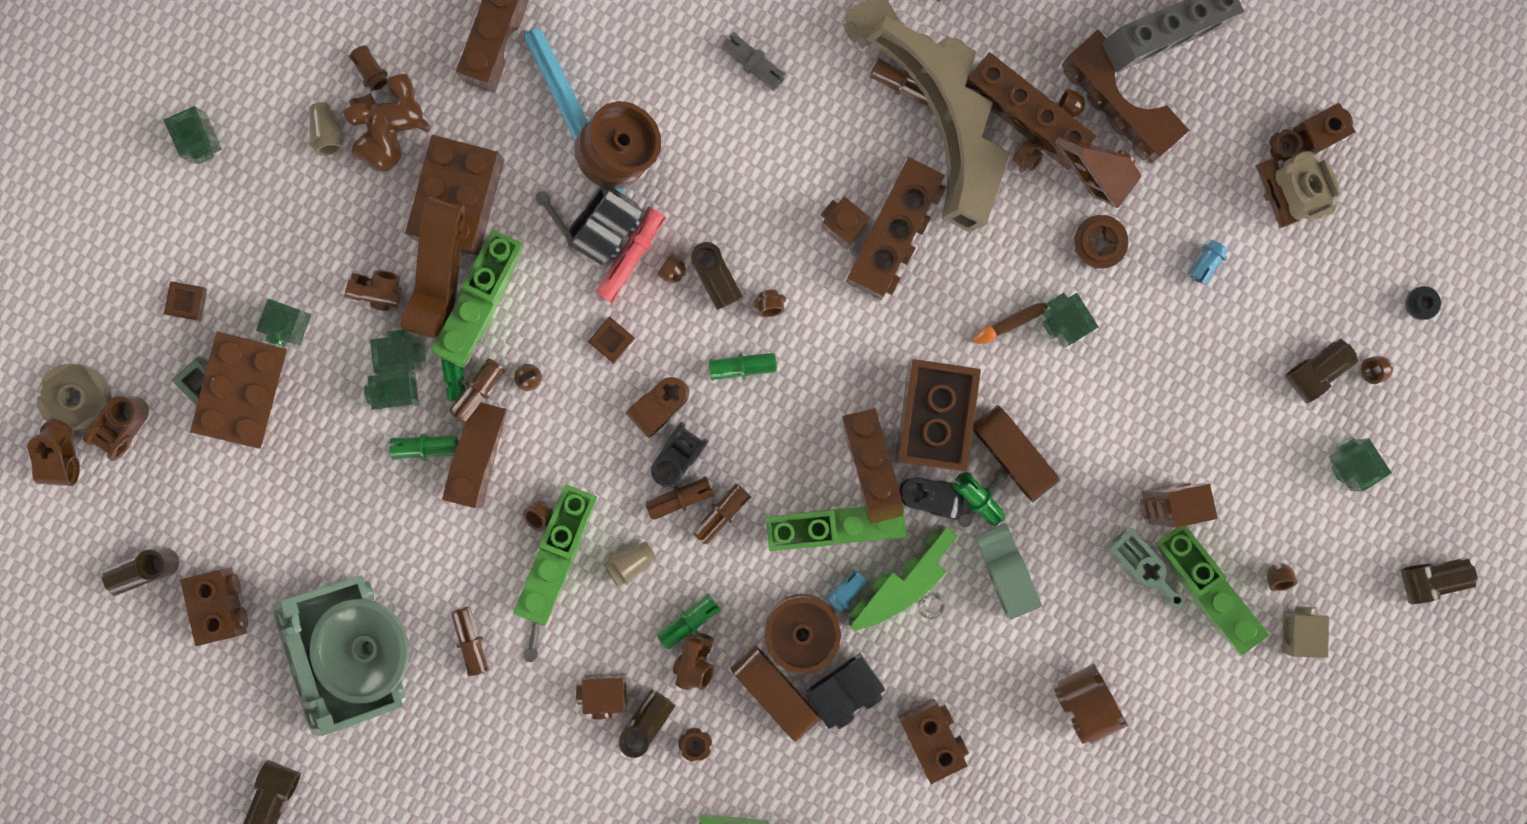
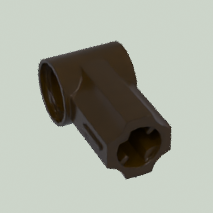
[691,242,743,310]
[1285,338,1359,404]
[102,547,179,596]
[1400,558,1478,604]
[619,688,676,758]
[243,760,301,824]

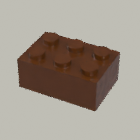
[405,135,505,256]
[190,331,287,449]
[895,359,981,472]

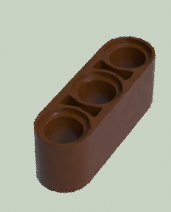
[973,405,1060,503]
[730,645,821,742]

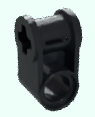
[651,421,709,487]
[899,477,964,520]

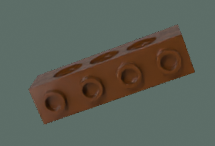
[965,52,1097,170]
[846,157,946,300]

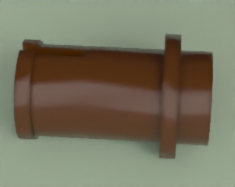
[349,45,388,91]

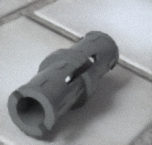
[721,32,787,91]

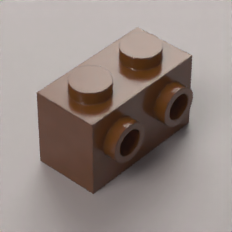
[180,567,248,647]
[898,699,969,784]

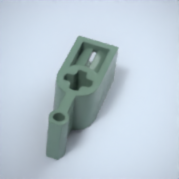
[974,523,1043,620]
[1102,527,1185,608]

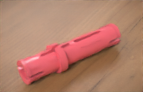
[595,206,667,304]

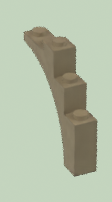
[867,15,1010,233]

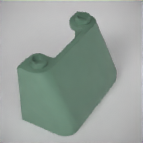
[272,575,405,736]

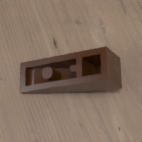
[1054,137,1142,208]
[442,403,507,508]

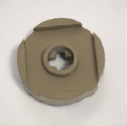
[1276,151,1339,221]
[37,364,111,431]

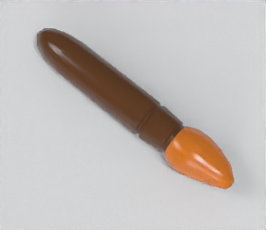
[973,303,1048,344]

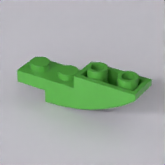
[431,229,523,368]
[513,484,597,627]
[766,502,907,552]
[848,526,958,631]
[1155,526,1269,656]

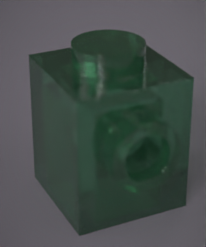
[163,106,223,164]
[1042,292,1099,348]
[256,298,312,348]
[370,330,426,375]
[364,371,420,411]
[1329,437,1392,492]

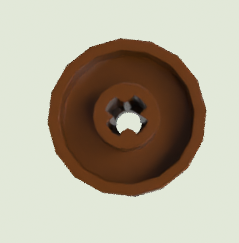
[575,101,661,190]
[765,593,841,674]

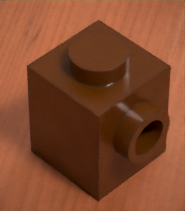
[1292,102,1356,154]
[821,196,870,250]
[576,673,627,719]

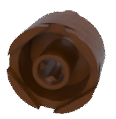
[1054,663,1129,745]

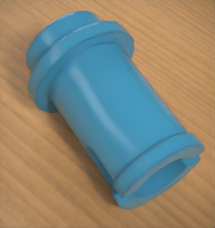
[1188,240,1228,285]
[826,569,869,613]

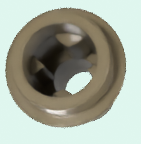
[309,102,344,156]
[603,541,656,587]

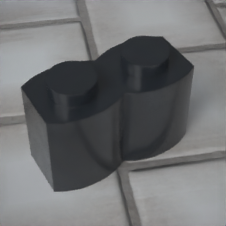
[565,182,642,265]
[805,652,885,729]

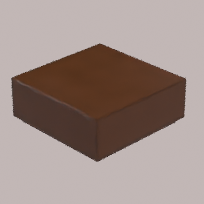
[164,281,207,321]
[588,316,636,364]

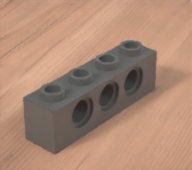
[1101,0,1245,73]

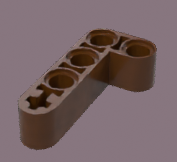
[401,196,465,339]

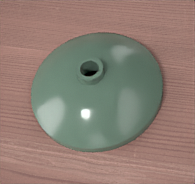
[310,599,409,703]

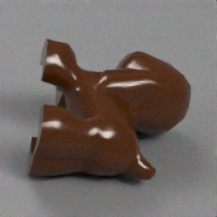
[343,73,430,172]

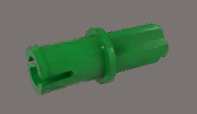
[709,353,777,381]
[389,434,459,461]
[953,472,1006,526]
[657,593,721,650]

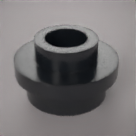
[1405,286,1441,320]

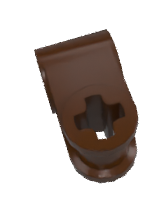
[625,377,690,439]
[83,396,149,461]
[27,419,80,486]

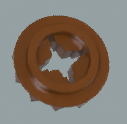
[1073,215,1129,269]

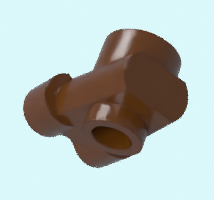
[344,270,402,311]
[673,633,714,690]

